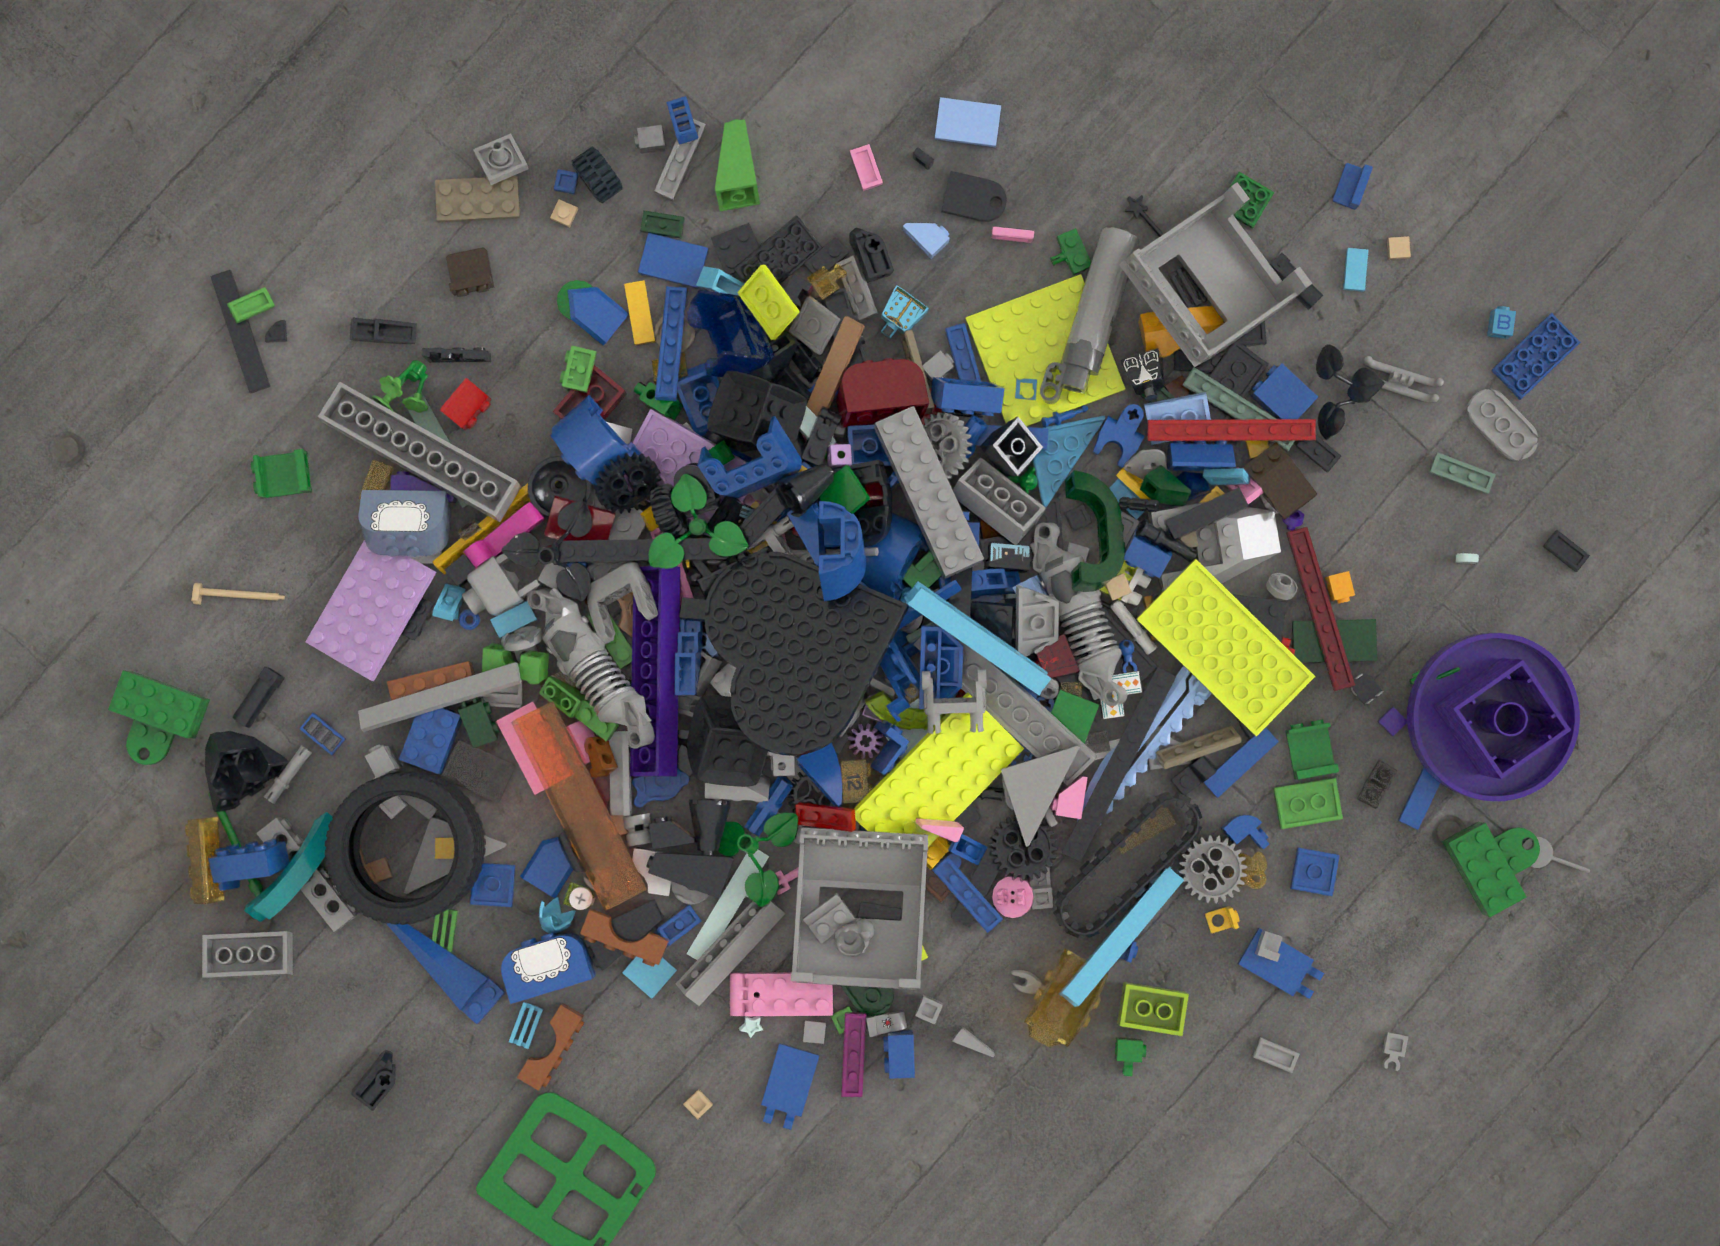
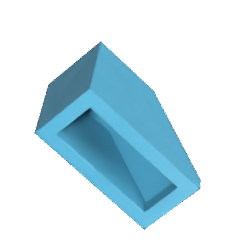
[696,266,745,304]

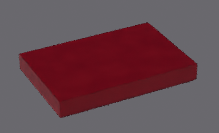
[544,496,616,541]

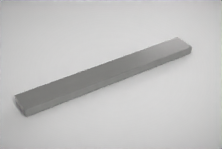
[358,662,521,732]

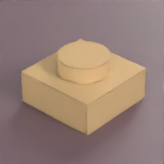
[550,199,578,228]

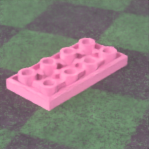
[496,702,572,795]

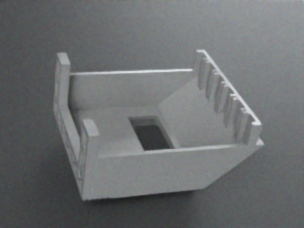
[1119,182,1312,367]
[791,828,928,990]

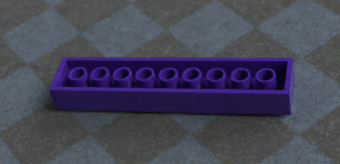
[630,566,680,777]

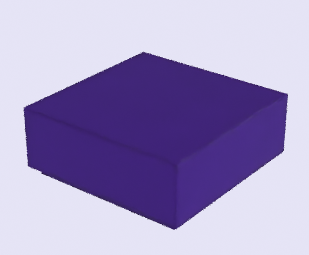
[1377,707,1407,736]

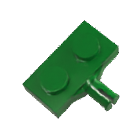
[1050,228,1091,275]

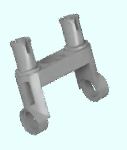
[748,515,815,564]
[922,669,987,734]

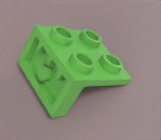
[560,346,597,393]

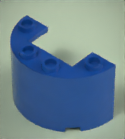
[550,395,641,485]
[819,501,867,601]
[861,512,929,600]

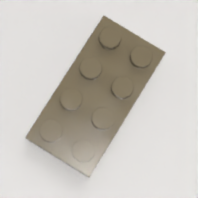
[435,176,520,222]

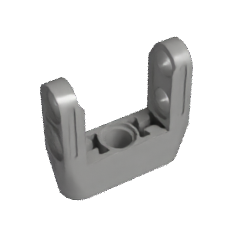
[587,562,658,644]

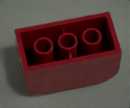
[836,358,929,428]

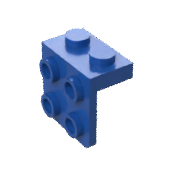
[870,721,910,775]

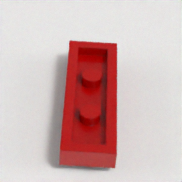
[796,802,856,832]

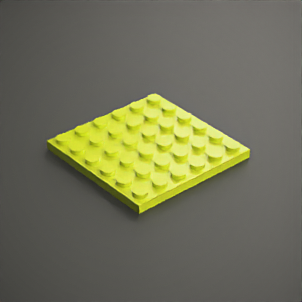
[965,274,1125,427]

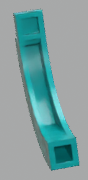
[244,812,333,922]

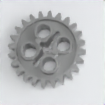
[923,412,972,479]
[1179,835,1247,903]

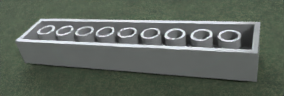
[318,382,521,522]

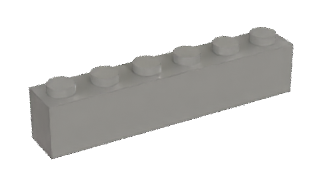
[675,900,785,1006]

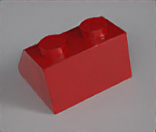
[440,378,491,431]

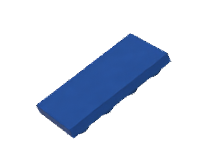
[1491,313,1581,400]

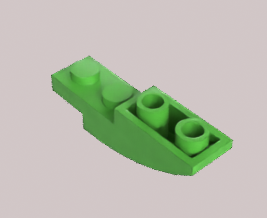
[539,676,619,741]

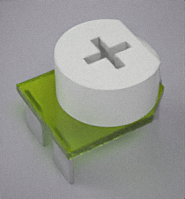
[563,882,595,910]

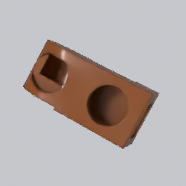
[584,736,618,778]

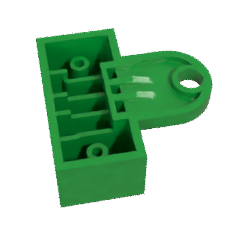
[108,670,210,765]
[1442,821,1540,917]

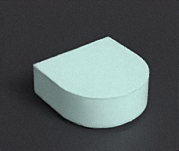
[1456,553,1479,564]

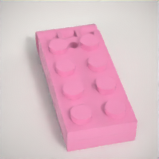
[730,972,833,1016]

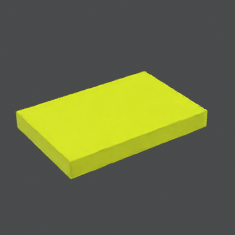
[737,265,800,340]

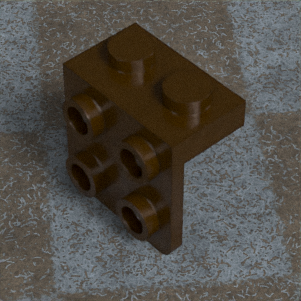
[446,247,494,297]

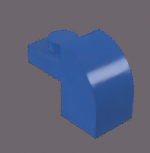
[1220,815,1269,849]

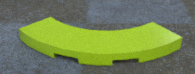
[865,691,946,730]

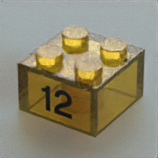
[841,759,872,803]

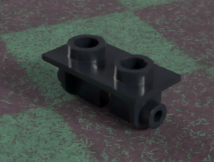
[792,338,823,382]

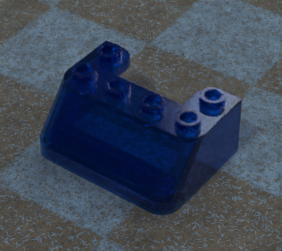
[684,290,774,377]

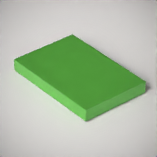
[1273,778,1343,829]

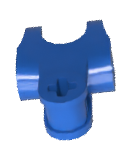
[1092,404,1145,469]

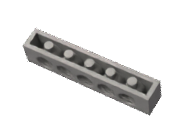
[256,817,358,932]

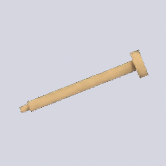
[191,583,285,605]

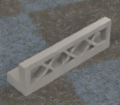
[609,731,632,816]

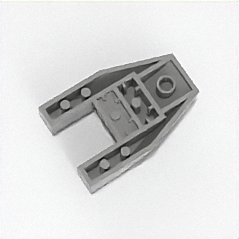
[1148,502,1281,593]

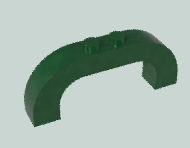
[1065,470,1125,592]

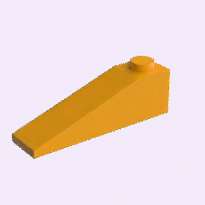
[1138,306,1224,358]

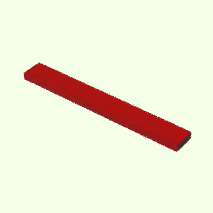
[1147,419,1316,441]

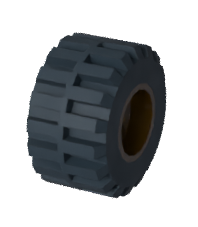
[572,146,623,204]

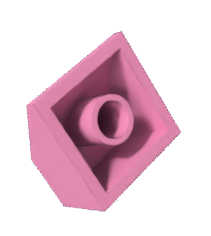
[1050,776,1087,819]

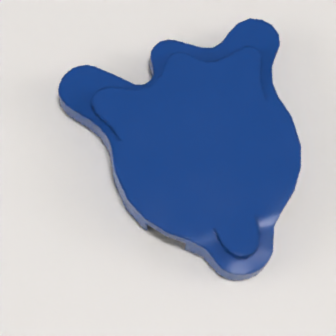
[632,768,690,808]

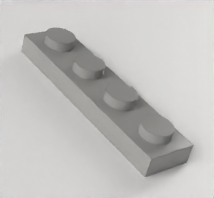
[654,119,706,201]

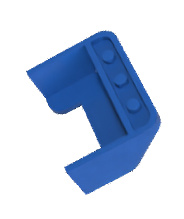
[698,416,802,498]

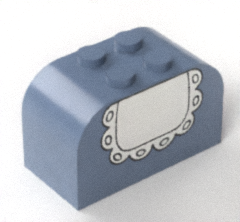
[358,490,451,557]

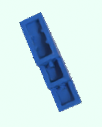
[675,619,703,695]

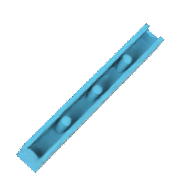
[904,581,1051,696]
[1059,867,1184,1007]

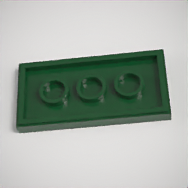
[1292,619,1378,663]

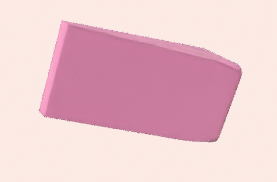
[915,818,964,842]

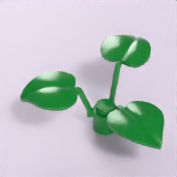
[649,474,749,569]
[719,813,798,907]

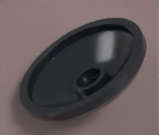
[528,456,591,516]

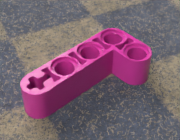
[464,502,545,568]

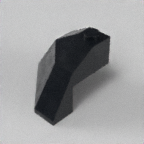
[205,731,288,812]

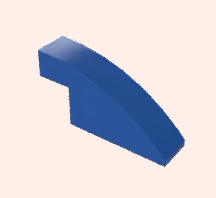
[797,742,842,807]

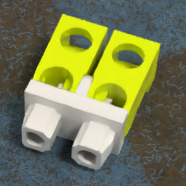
[1098,560,1151,606]

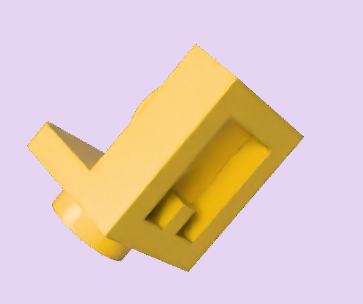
[927,836,950,870]

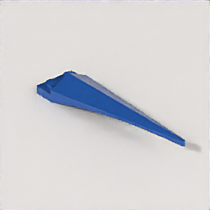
[387,923,506,1024]

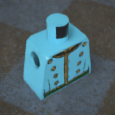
[881,285,929,339]

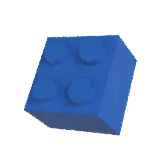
[1124,527,1173,578]
[883,1030,915,1079]

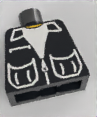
[1120,348,1165,401]

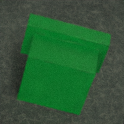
[902,551,942,588]

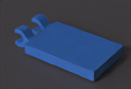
[1237,928,1324,999]
[761,1043,819,1130]

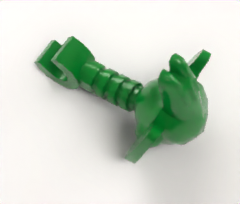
[996,466,1038,494]

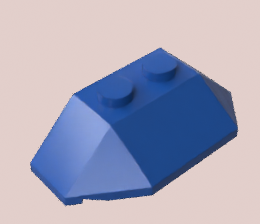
[919,625,963,709]

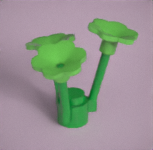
[372,360,428,413]

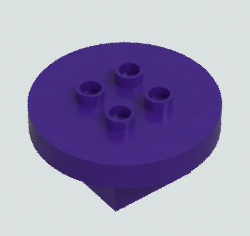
[1407,633,1580,801]

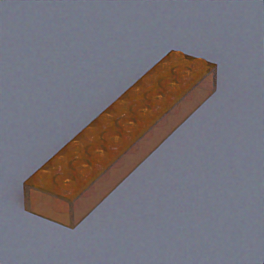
[511,701,647,910]

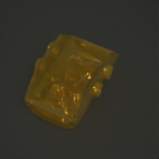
[1024,948,1109,1048]

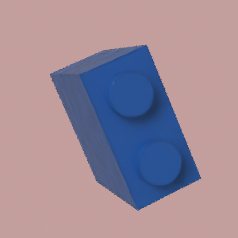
[1251,363,1318,419]

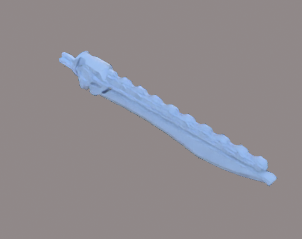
[1077,666,1212,826]

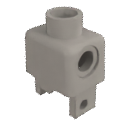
[462,553,542,616]

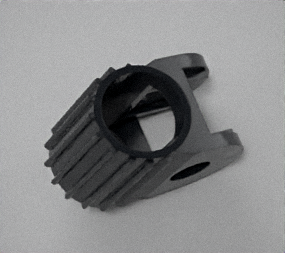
[674,463,720,518]

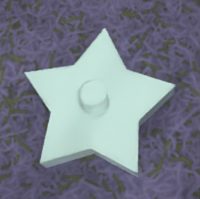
[739,1016,763,1038]

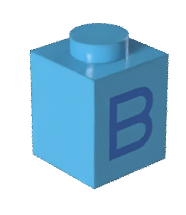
[1487,306,1516,339]

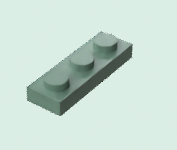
[1428,452,1496,495]

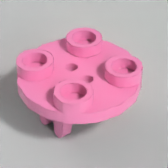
[992,876,1034,918]

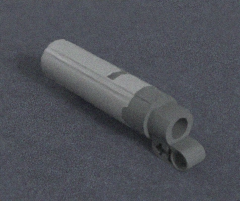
[1040,227,1139,404]

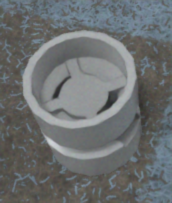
[623,813,652,846]

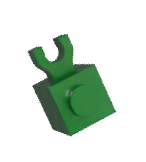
[1115,1037,1146,1076]

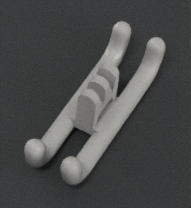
[1364,356,1444,403]

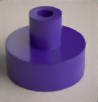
[1282,510,1304,530]

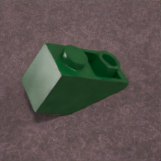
[1140,465,1191,506]

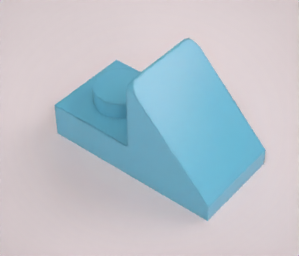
[432,584,466,621]

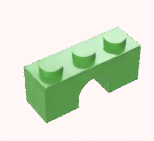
[482,643,549,684]

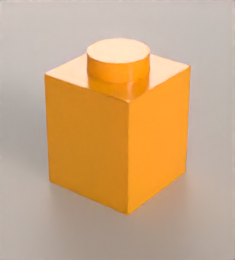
[1325,571,1355,604]

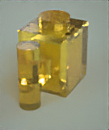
[807,264,847,300]

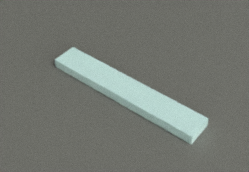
[687,850,769,960]

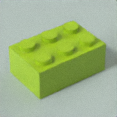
[1117,982,1189,1036]

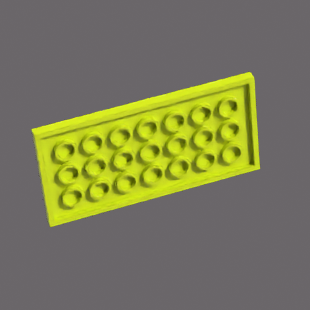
[1136,559,1315,736]
[854,692,1024,847]

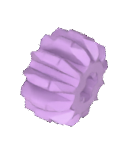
[848,724,883,759]

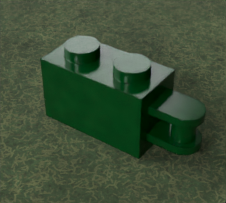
[458,697,500,748]

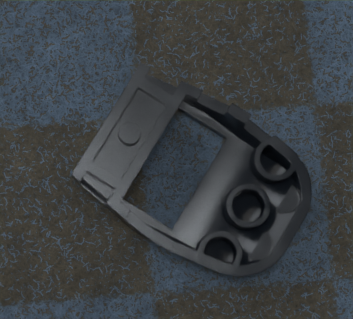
[834,460,892,547]

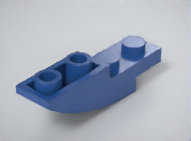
[938,569,1021,598]

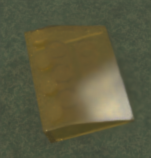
[185,817,224,904]

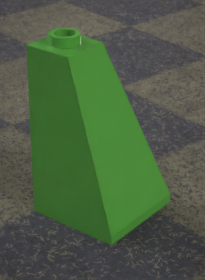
[715,119,760,211]

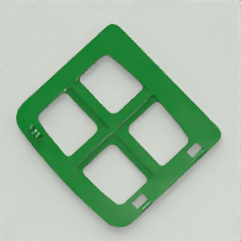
[476,1092,656,1246]

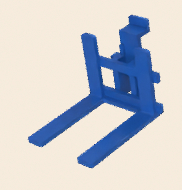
[880,580,971,722]

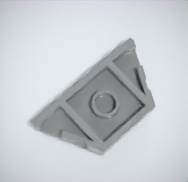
[1016,585,1059,657]

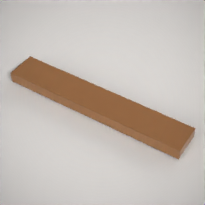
[807,316,865,422]

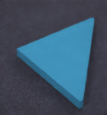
[1032,415,1105,508]

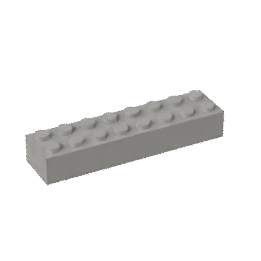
[874,406,984,579]

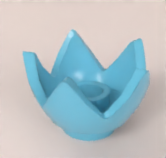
[539,897,576,933]

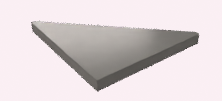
[1001,745,1080,847]
[404,817,508,894]

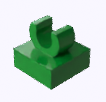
[708,440,735,465]

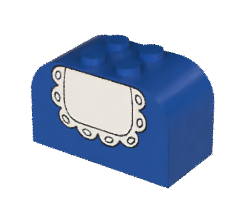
[501,932,596,1004]

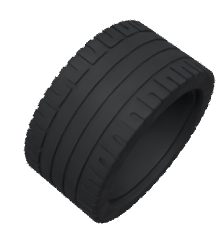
[325,772,486,925]

